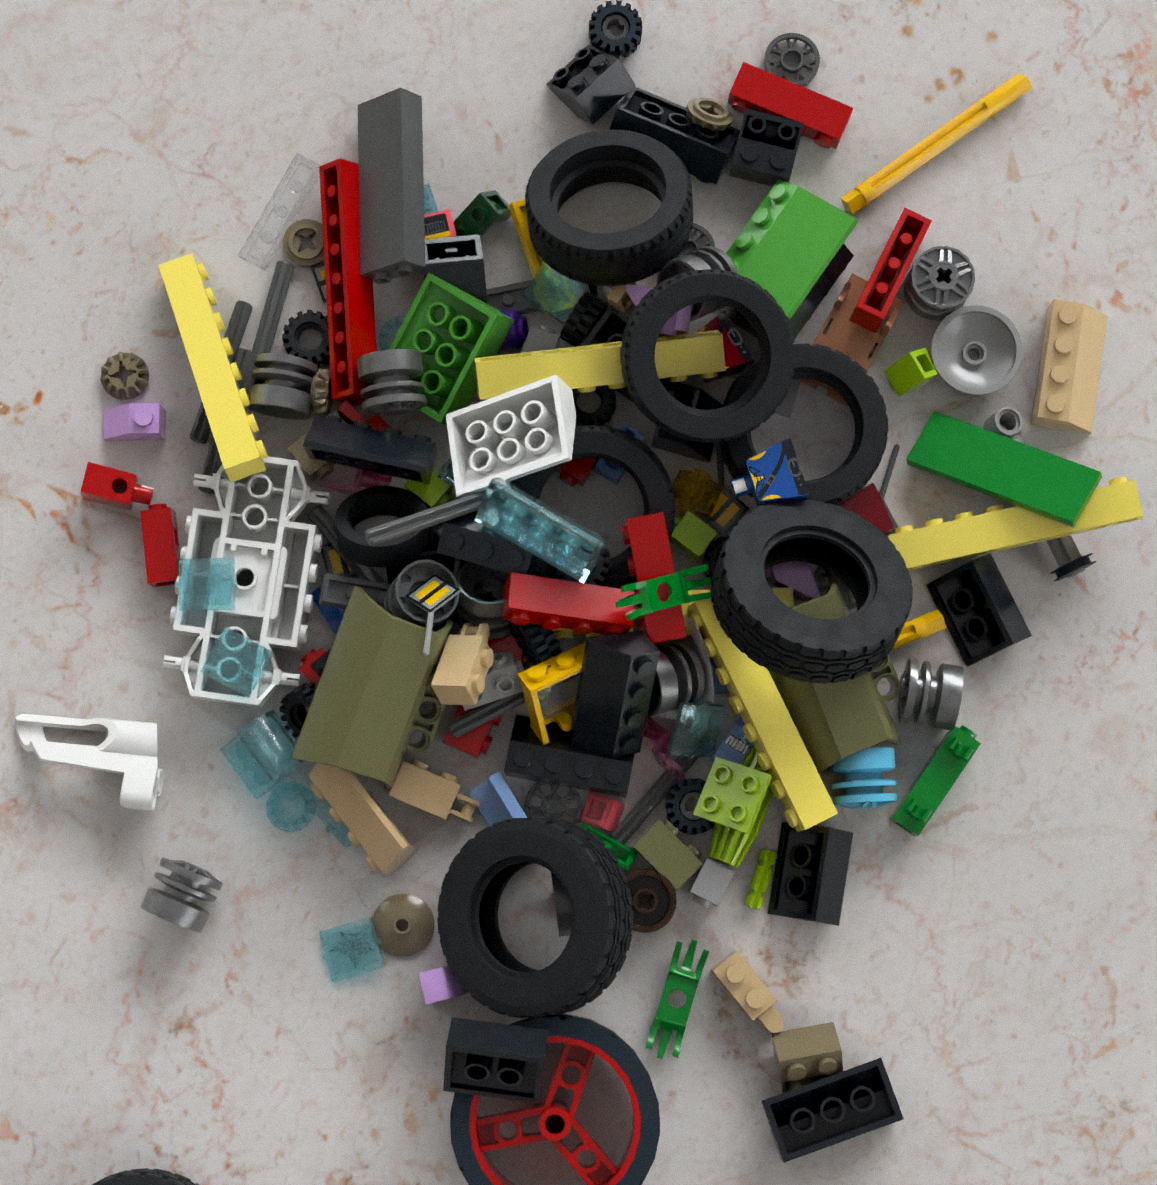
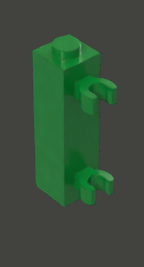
[889,725,981,837]

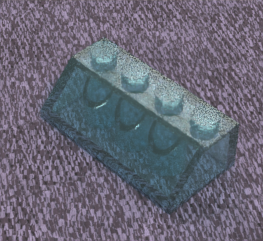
[475,477,609,584]

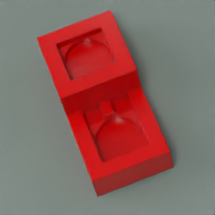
[337,400,391,431]

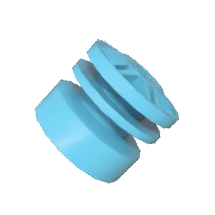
[831,747,898,809]

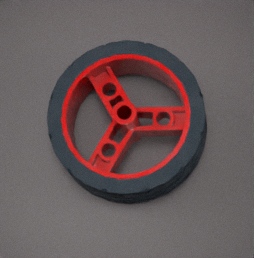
[450,1014,660,1185]

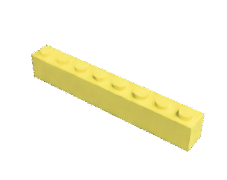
[158,253,268,482]
[474,330,726,400]
[889,477,1143,571]
[688,598,838,832]

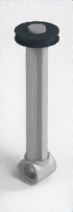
[983,406,1096,581]

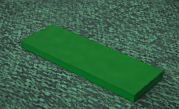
[906,411,1102,528]

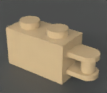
[431,623,494,705]
[389,759,481,823]
[711,951,784,1033]

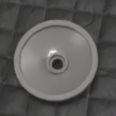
[931,305,1023,396]

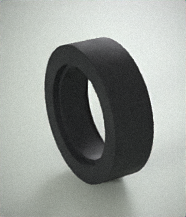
[335,486,429,568]

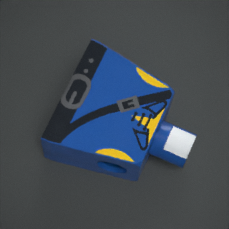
[730,438,809,506]

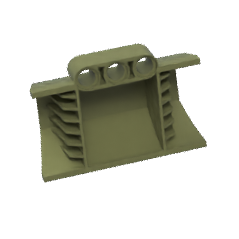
[768,576,901,774]
[292,586,453,790]

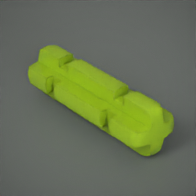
[745,849,777,910]

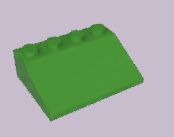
[726,180,858,319]
[389,273,514,425]

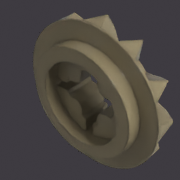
[686,98,733,131]
[283,219,324,267]
[100,351,149,400]
[310,368,332,418]

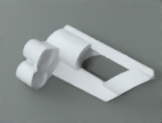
[15,714,164,811]

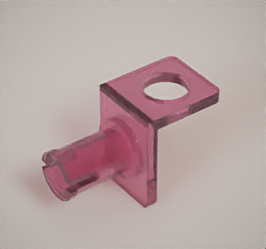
[320,469,392,496]
[643,717,688,781]

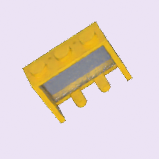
[517,635,602,745]

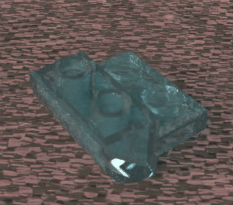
[220,710,307,799]

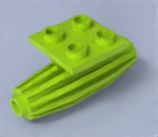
[693,744,774,869]

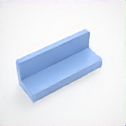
[469,771,527,827]

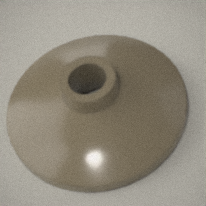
[372,894,434,957]

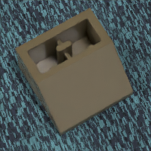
[772,1022,843,1093]

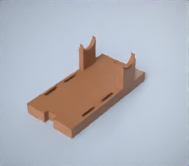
[797,273,905,407]

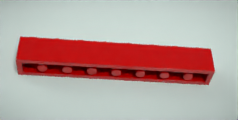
[319,158,377,405]

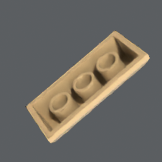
[1031,299,1108,434]
[308,763,417,876]

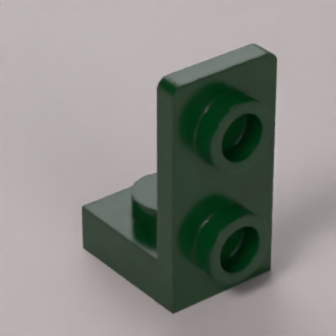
[454,190,512,238]

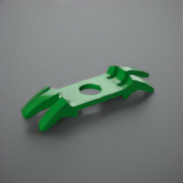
[615,564,711,620]
[645,939,709,1059]

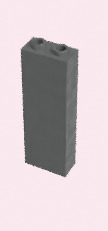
[358,87,425,284]

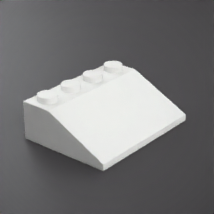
[446,375,576,498]

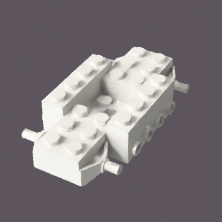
[163,456,330,708]

